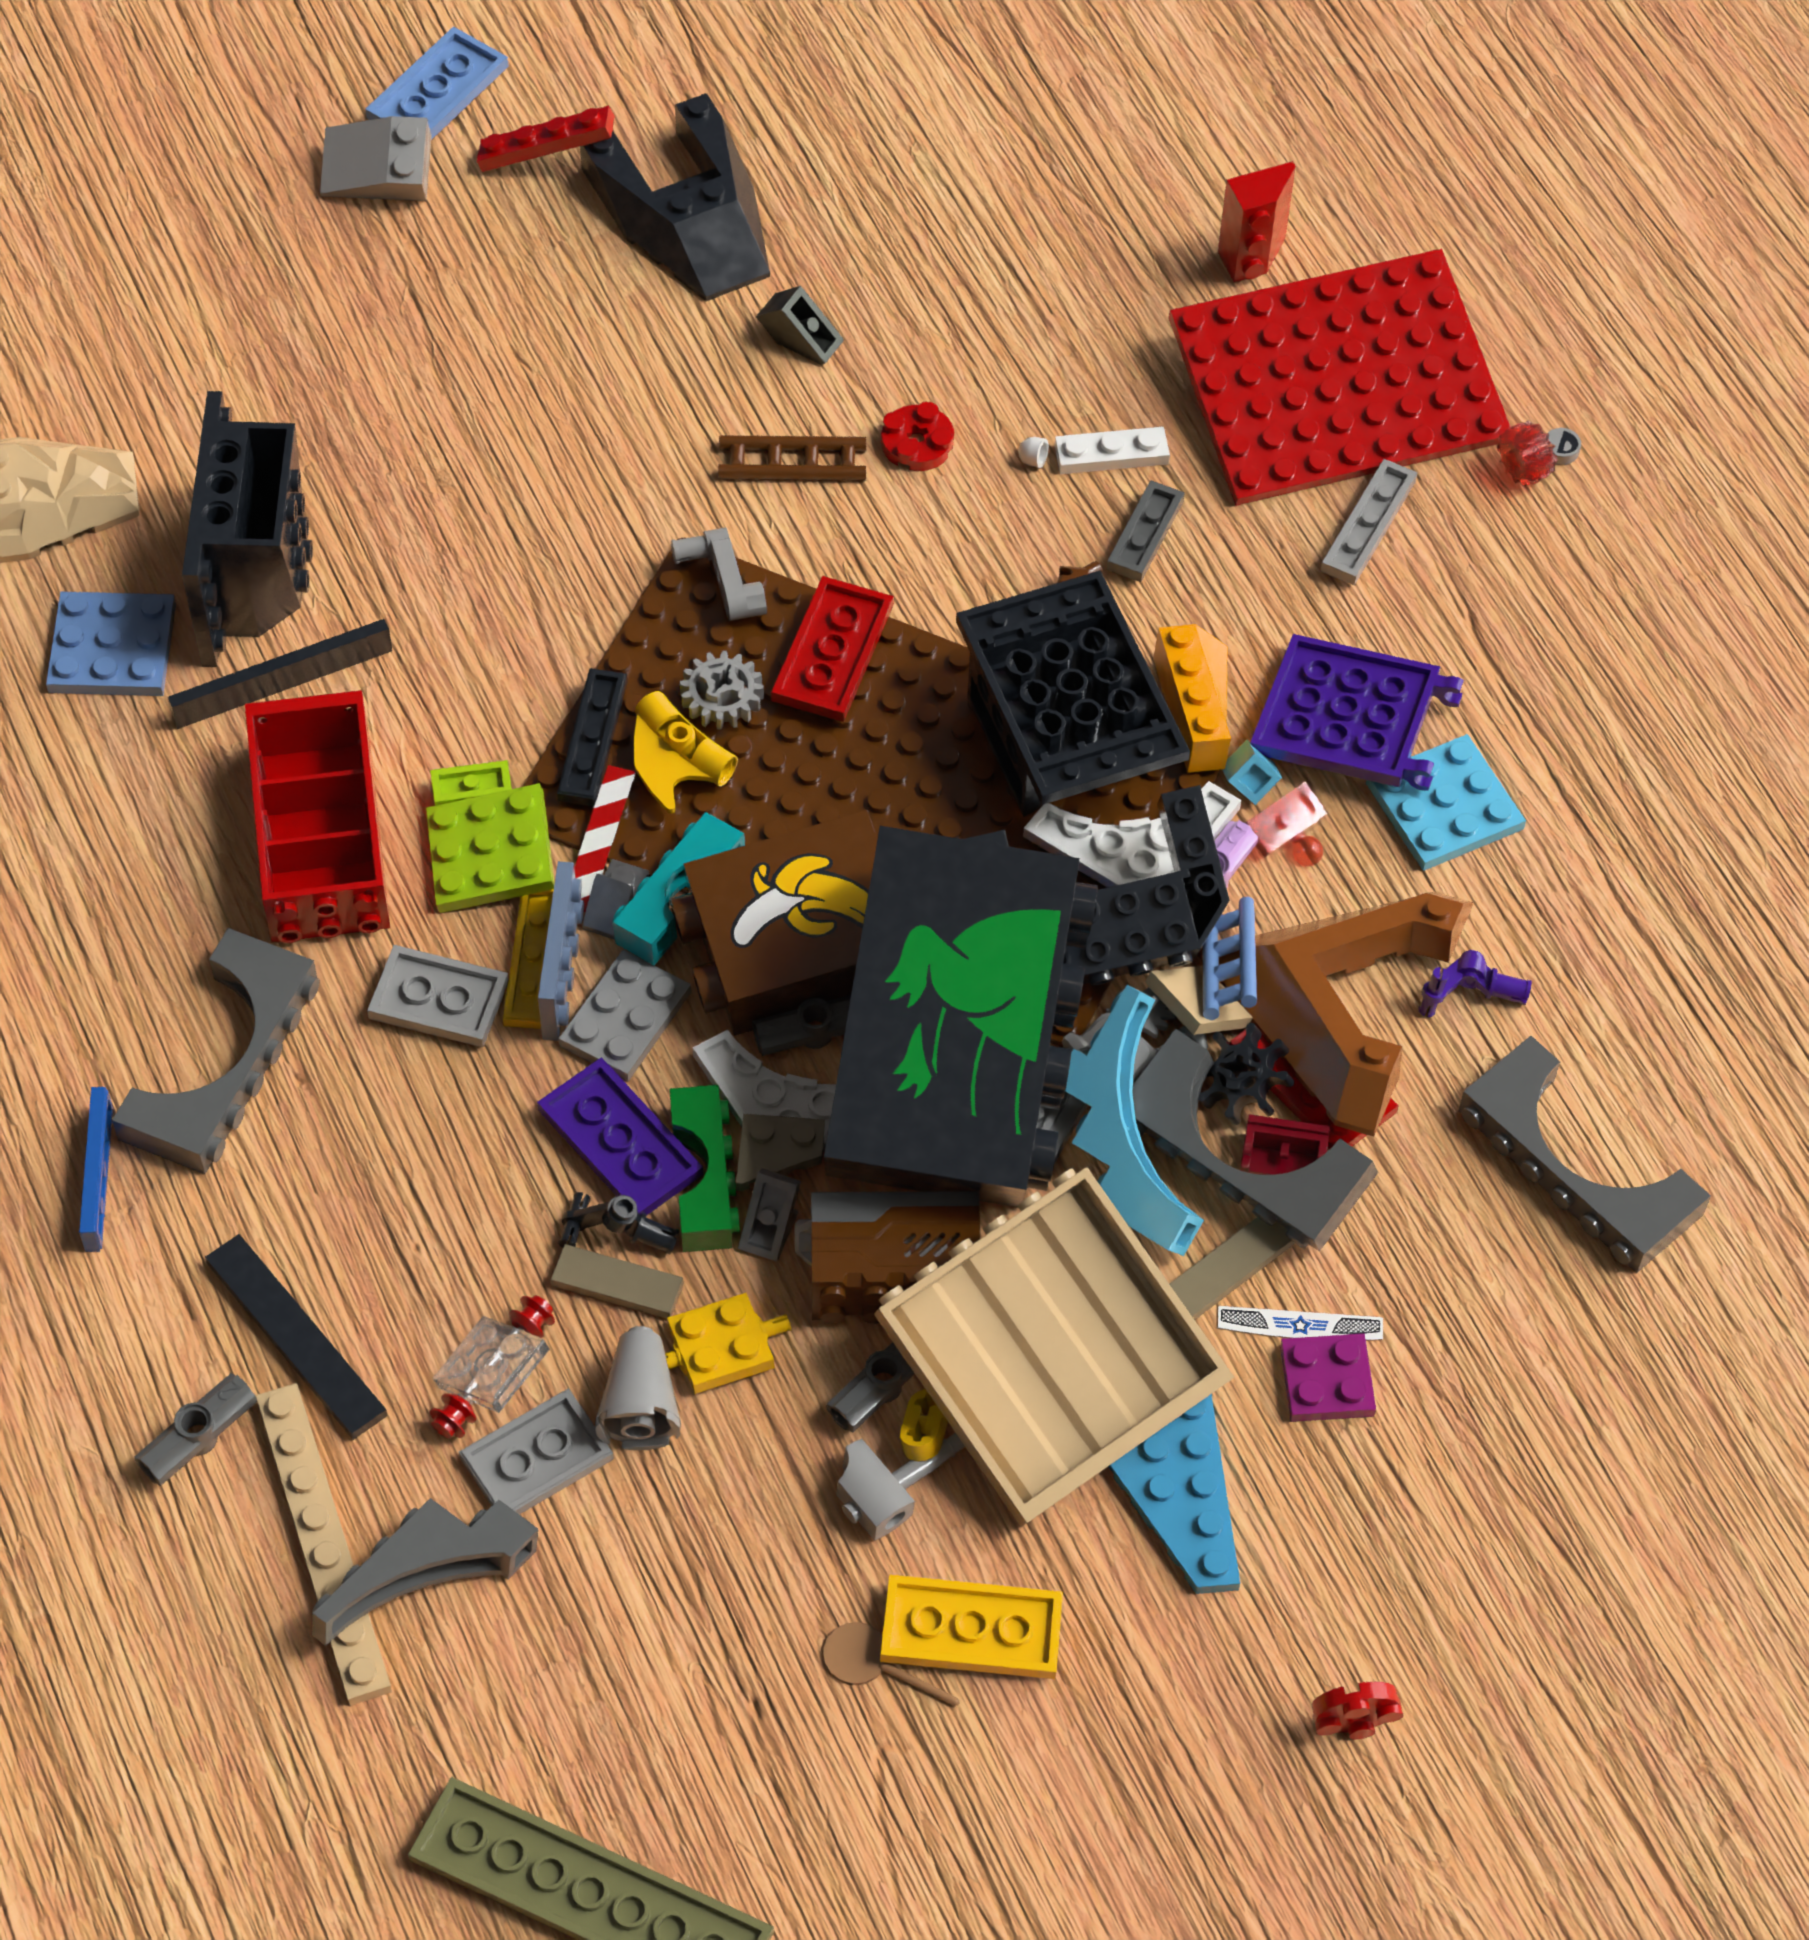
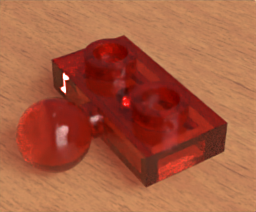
[1245,782,1328,866]

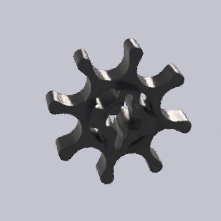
[1199,1023,1294,1125]

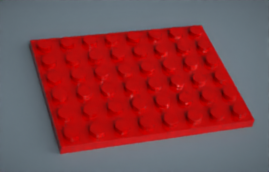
[1168,249,1514,506]

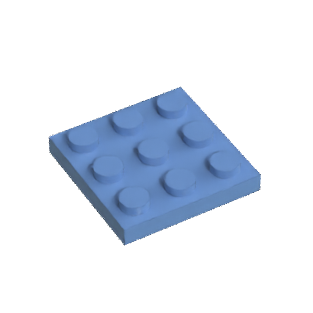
[46,591,176,696]

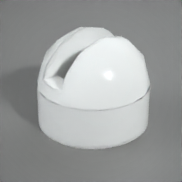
[1018,437,1049,468]

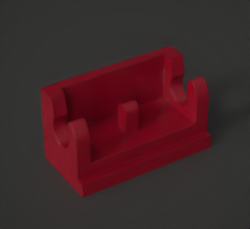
[1240,1114,1330,1175]

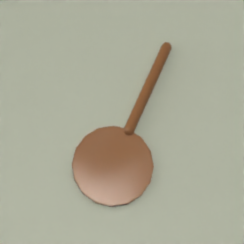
[823,1622,960,1706]

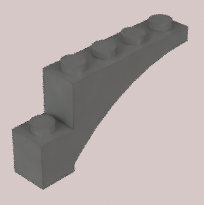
[312,1498,539,1646]

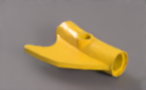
[634,691,738,813]

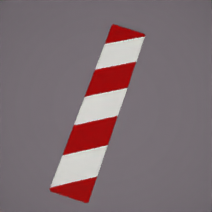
[574,765,635,912]

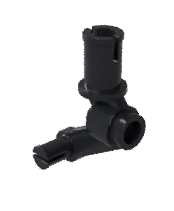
[558,1192,679,1255]

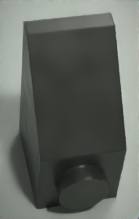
[756,285,844,365]

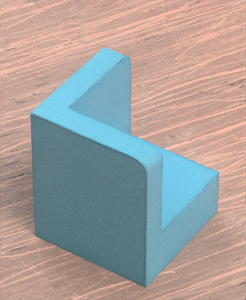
[1222,739,1282,805]

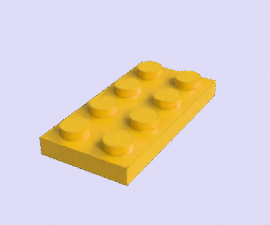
[880,1574,1063,1679]

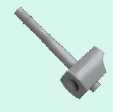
[836,1433,965,1540]

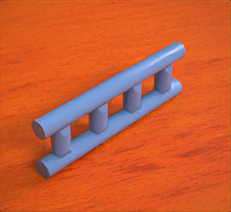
[1202,897,1257,1020]

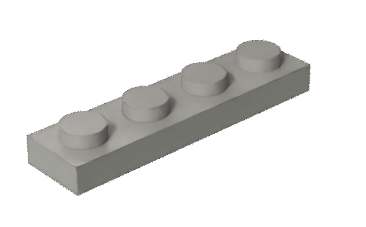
[1321,459,1417,586]

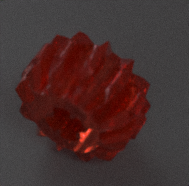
[1496,420,1558,486]

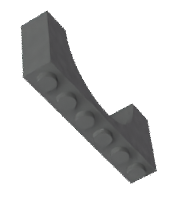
[112,928,320,1174]
[1132,1029,1378,1252]
[1458,1036,1711,1273]

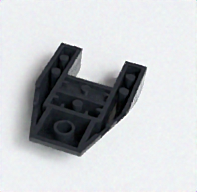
[580,93,770,301]

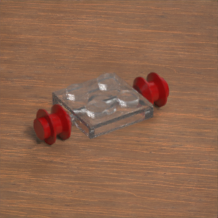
[429,1295,555,1439]

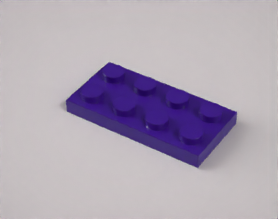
[537,1057,703,1216]

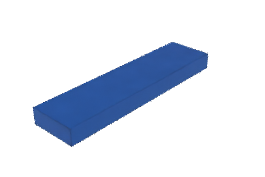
[79,1087,113,1252]

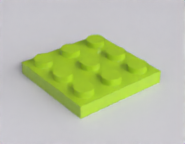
[426,783,555,913]

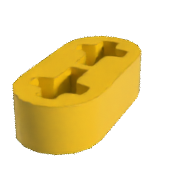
[900,1389,948,1461]

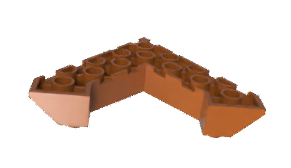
[1197,892,1473,1137]

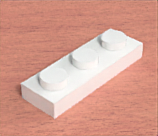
[1055,426,1170,474]

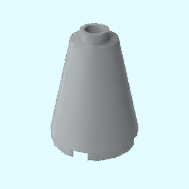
[595,1326,681,1450]

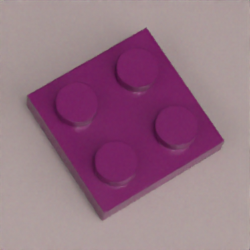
[1280,1333,1376,1422]

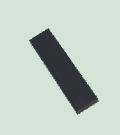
[557,668,628,806]

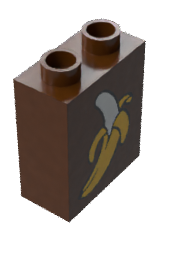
[669,810,878,1036]

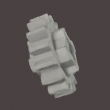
[680,651,764,730]

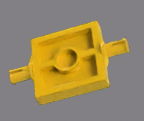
[665,1292,791,1394]

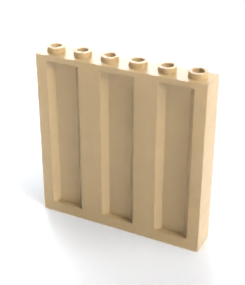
[874,1167,1235,1527]

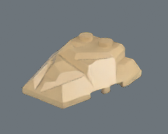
[0,437,140,563]

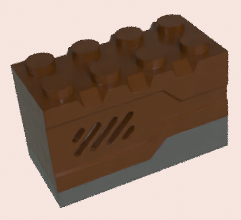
[795,1191,981,1324]

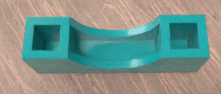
[612,812,745,966]

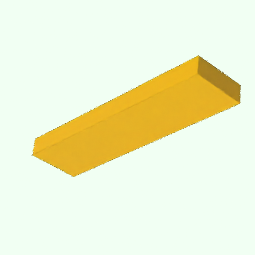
[503,889,554,1029]

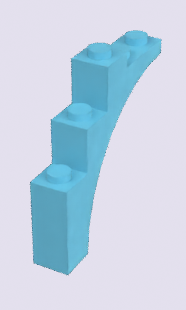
[1066,985,1204,1256]

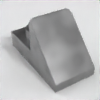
[583,859,649,940]
[738,1168,801,1261]

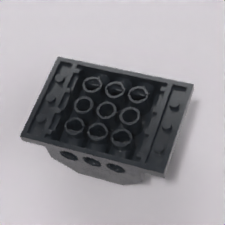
[182,391,313,667]
[956,570,1190,817]

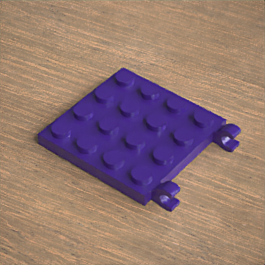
[1250,634,1464,791]

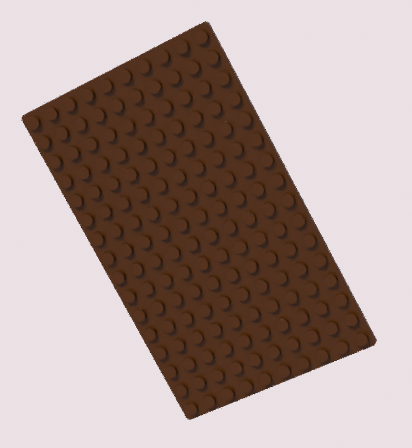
[523,538,1221,1047]

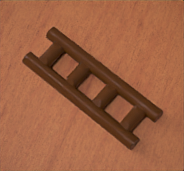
[718,435,866,480]

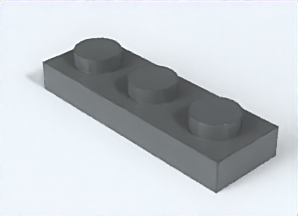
[1107,480,1185,582]

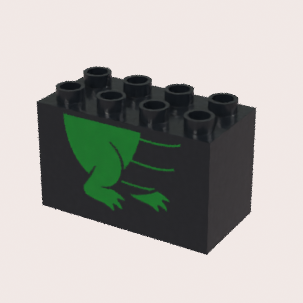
[824,826,1098,1207]

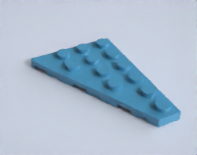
[1108,1394,1240,1594]

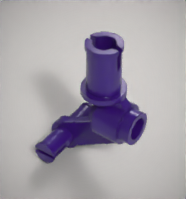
[1418,950,1532,1017]

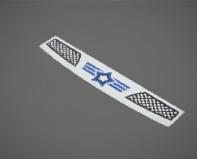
[1218,1306,1383,1340]

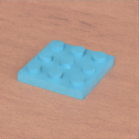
[1366,734,1526,871]

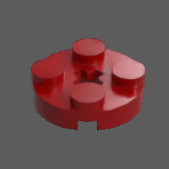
[881,401,954,471]
[1312,1681,1404,1740]

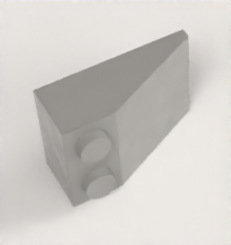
[320,116,432,201]

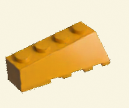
[1153,624,1231,773]

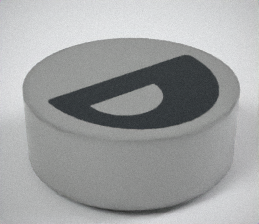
[1543,428,1581,465]

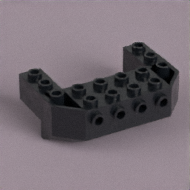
[965,785,1230,986]

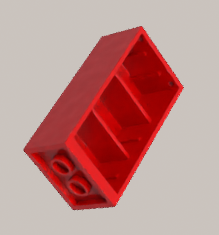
[245,690,391,943]

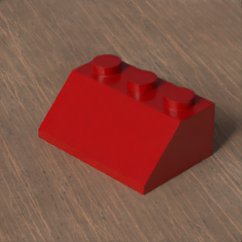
[1218,161,1296,283]

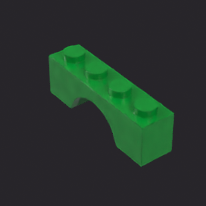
[670,1085,740,1252]

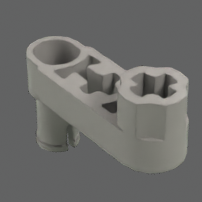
[671,527,767,621]

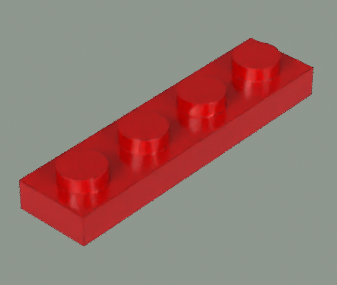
[476,105,615,172]

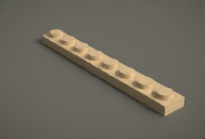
[256,1383,392,1706]

